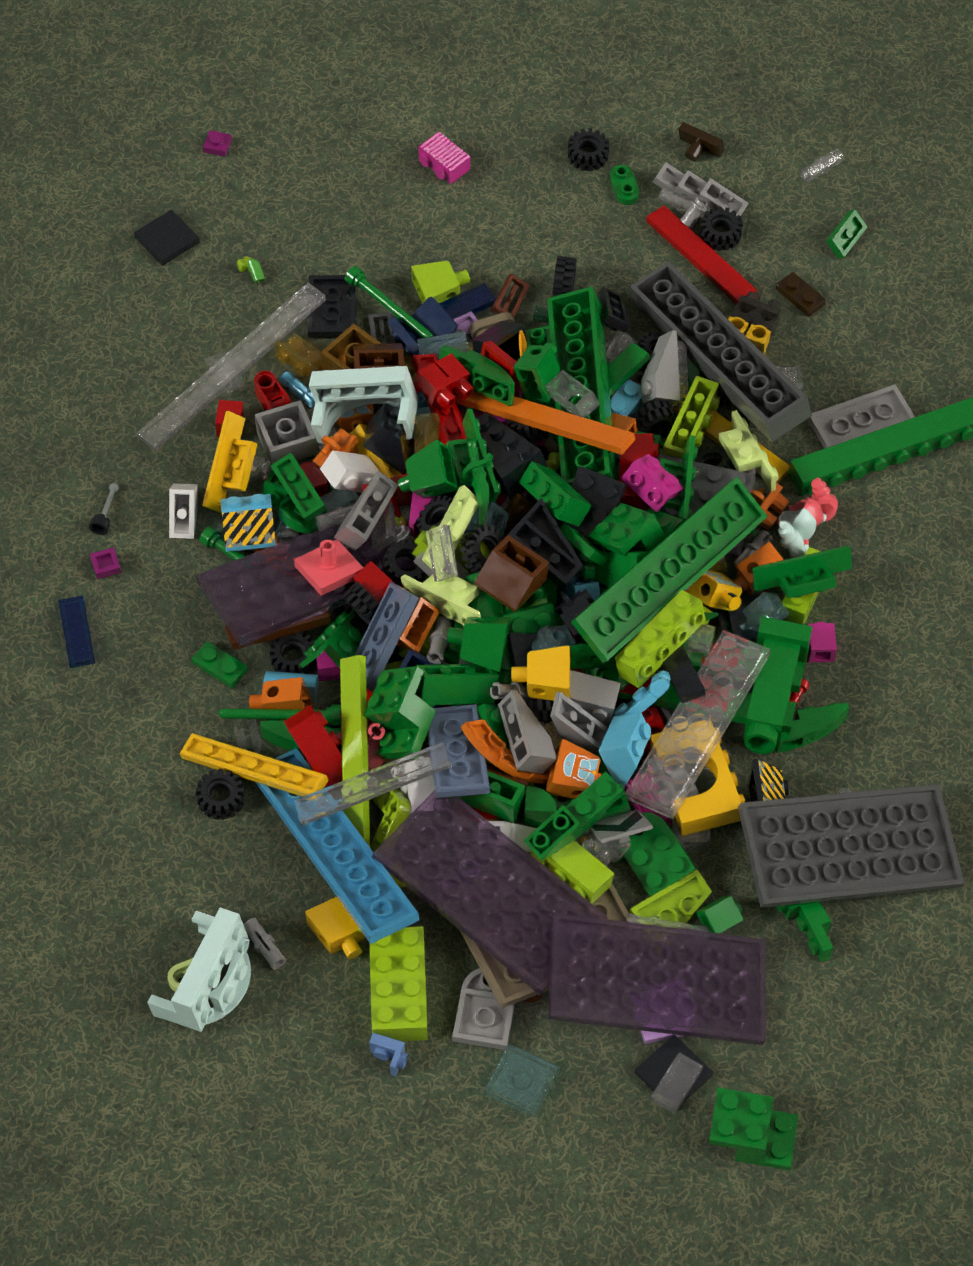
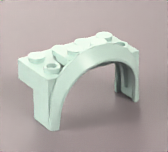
[309,366,419,444]
[147,908,251,1032]

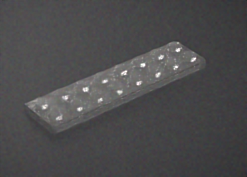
[625,630,770,819]

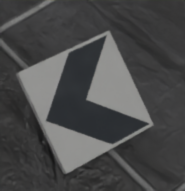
[590,810,653,844]

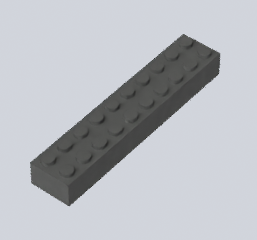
[630,261,812,442]

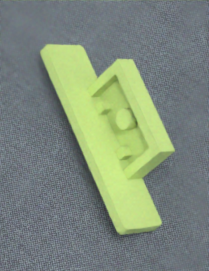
[719,410,779,492]
[422,485,478,575]
[401,571,481,626]

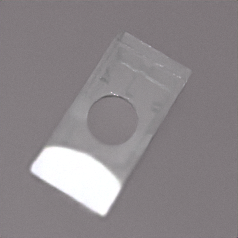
[545,370,600,418]

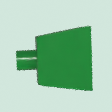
[513,343,560,403]
[398,440,459,499]
[447,617,510,672]

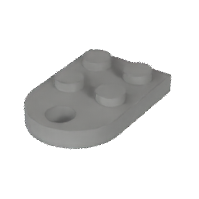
[452,968,515,1050]

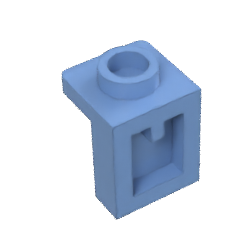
[369,1033,408,1076]

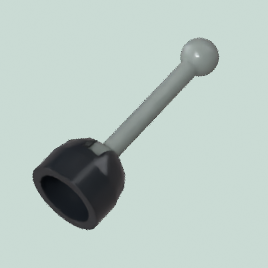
[89,483,119,535]

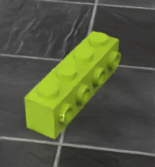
[662,376,720,458]
[615,590,706,688]

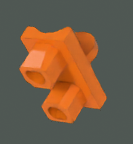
[313,428,360,468]
[750,483,789,530]

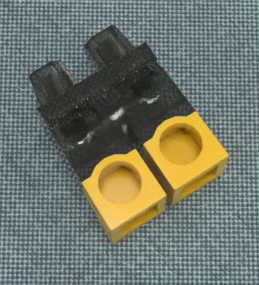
[728,291,781,354]

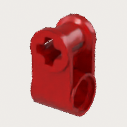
[254,370,292,411]

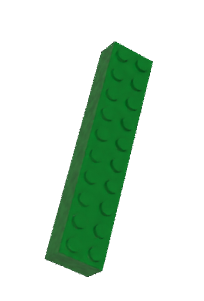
[547,286,618,486]

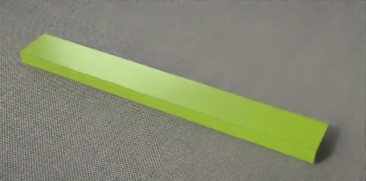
[340,655,370,847]

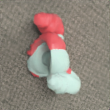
[777,478,838,558]

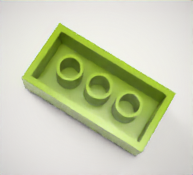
[369,926,428,1041]

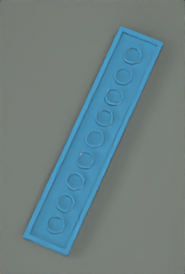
[256,748,419,944]

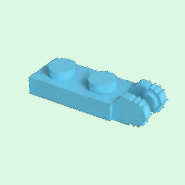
[613,670,671,717]

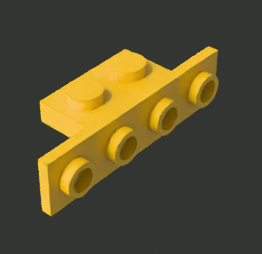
[202,411,258,513]

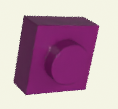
[203,130,232,157]
[90,547,121,579]

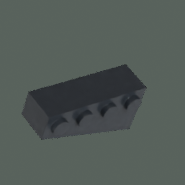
[477,412,548,500]

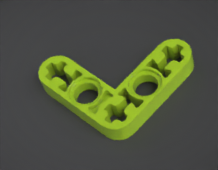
[370,777,411,860]

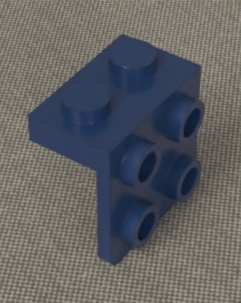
[387,297,458,357]

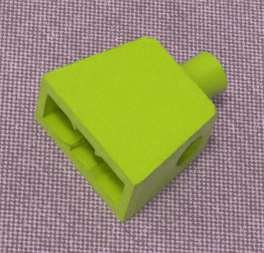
[411,261,470,307]

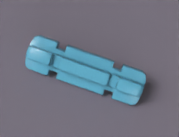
[279,371,315,408]

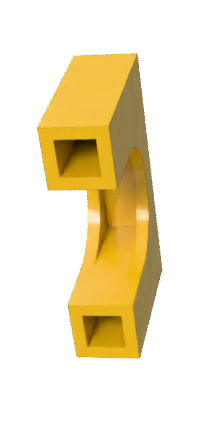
[650,720,745,836]

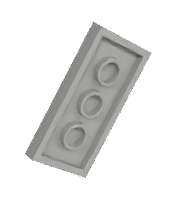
[808,384,915,449]

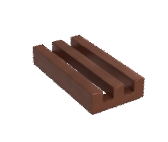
[490,273,530,318]

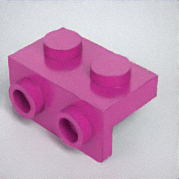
[622,454,684,512]

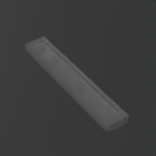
[294,742,452,825]

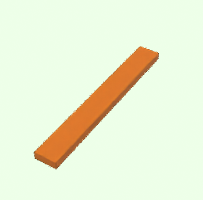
[456,383,635,455]

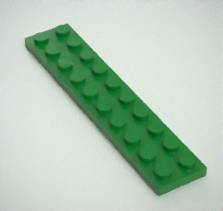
[571,477,768,663]

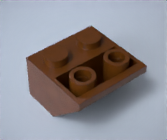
[353,343,404,369]
[474,535,549,612]

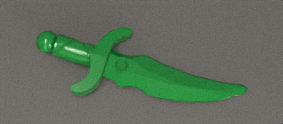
[461,440,493,525]

